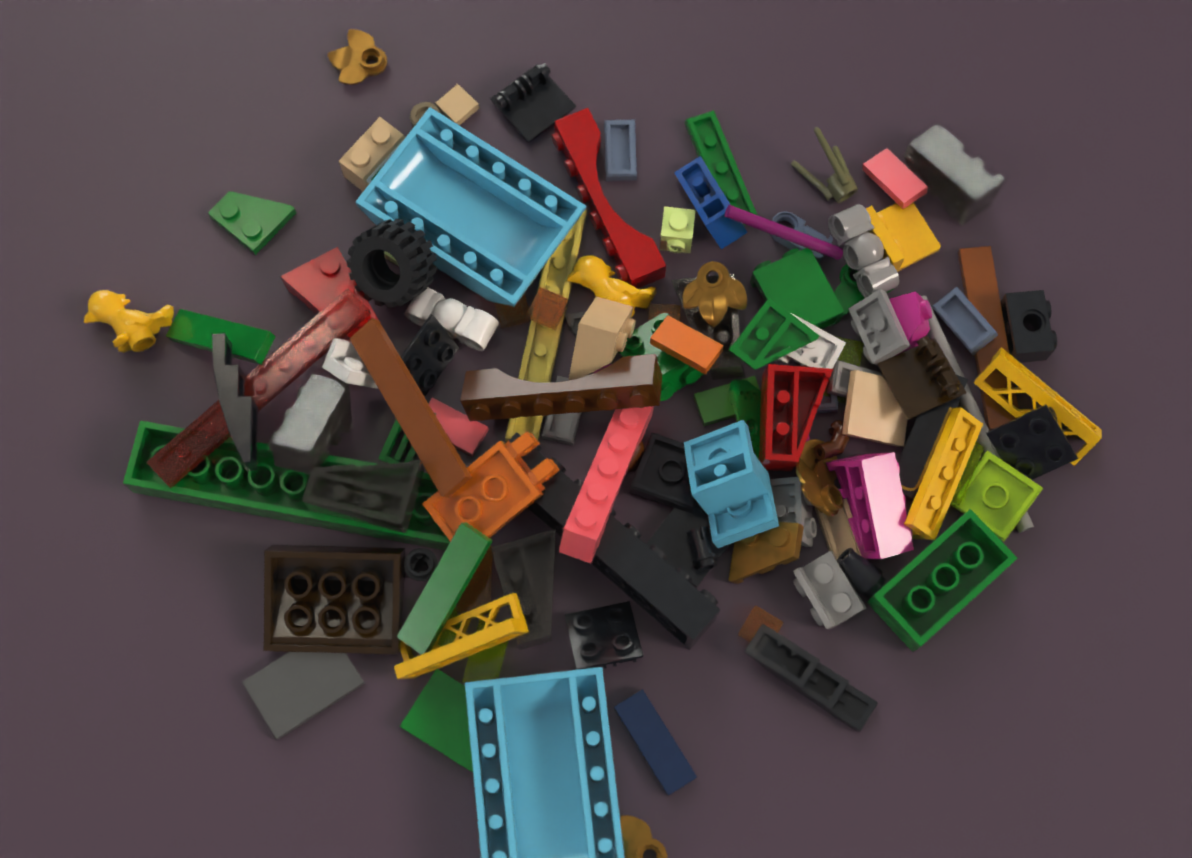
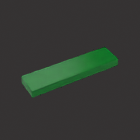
[685,110,757,225]
[166,309,276,365]
[397,522,493,655]

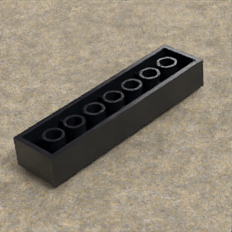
[509,432,720,650]

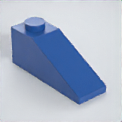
[674,156,748,249]

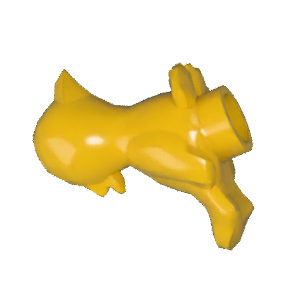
[567,255,656,317]
[84,290,174,353]

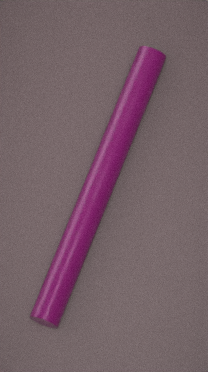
[725,205,843,260]

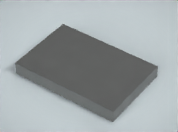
[242,652,365,740]

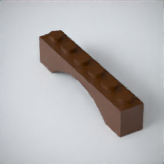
[460,354,662,421]

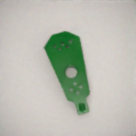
[728,380,761,459]

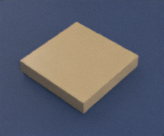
[842,370,907,447]

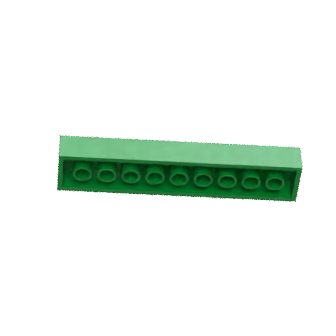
[123,420,450,551]

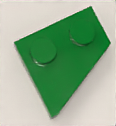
[208,191,296,255]
[728,297,819,370]

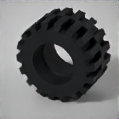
[347,219,437,308]

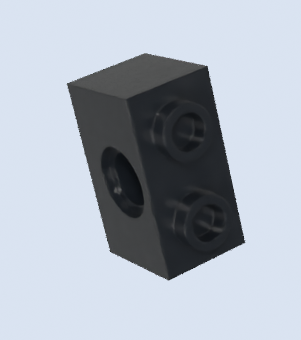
[1000,290,1057,363]

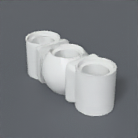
[404,287,499,351]

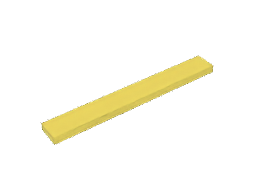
[505,208,587,441]

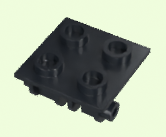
[490,63,576,143]
[401,314,459,397]
[986,404,1078,480]
[565,601,644,670]

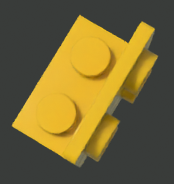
[866,202,941,272]

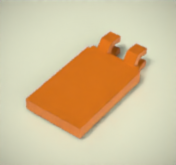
[422,431,560,542]

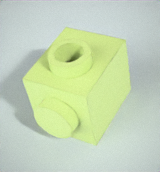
[659,206,696,253]

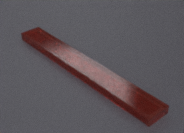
[147,288,371,488]

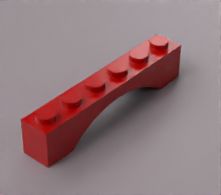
[551,107,666,289]

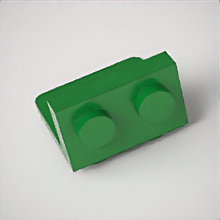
[618,313,704,401]

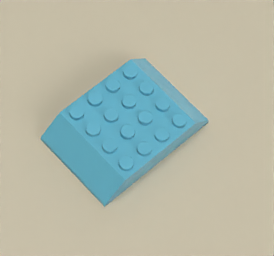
[355,107,586,307]
[465,667,624,858]

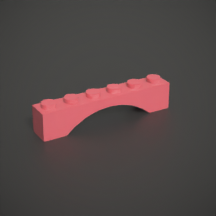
[559,406,654,564]

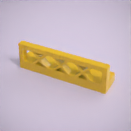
[973,347,1102,466]
[904,407,983,540]
[394,593,529,679]

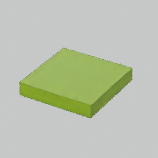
[950,450,1043,542]

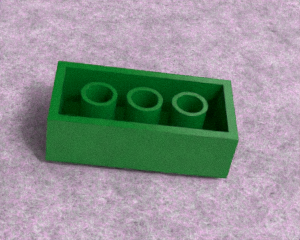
[867,509,1018,652]

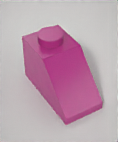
[889,291,932,357]

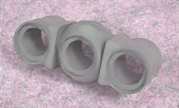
[828,204,899,298]

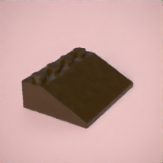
[264,545,405,654]

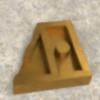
[728,522,804,584]

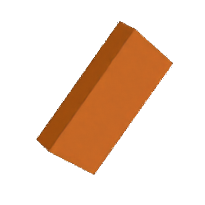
[650,315,723,375]

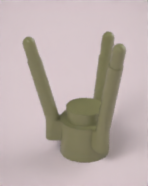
[791,127,858,203]

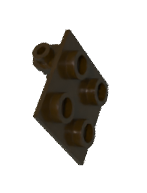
[877,336,967,420]

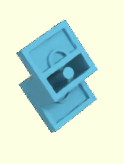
[683,420,779,548]

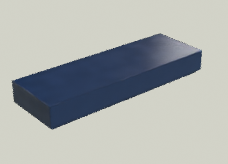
[614,689,697,796]

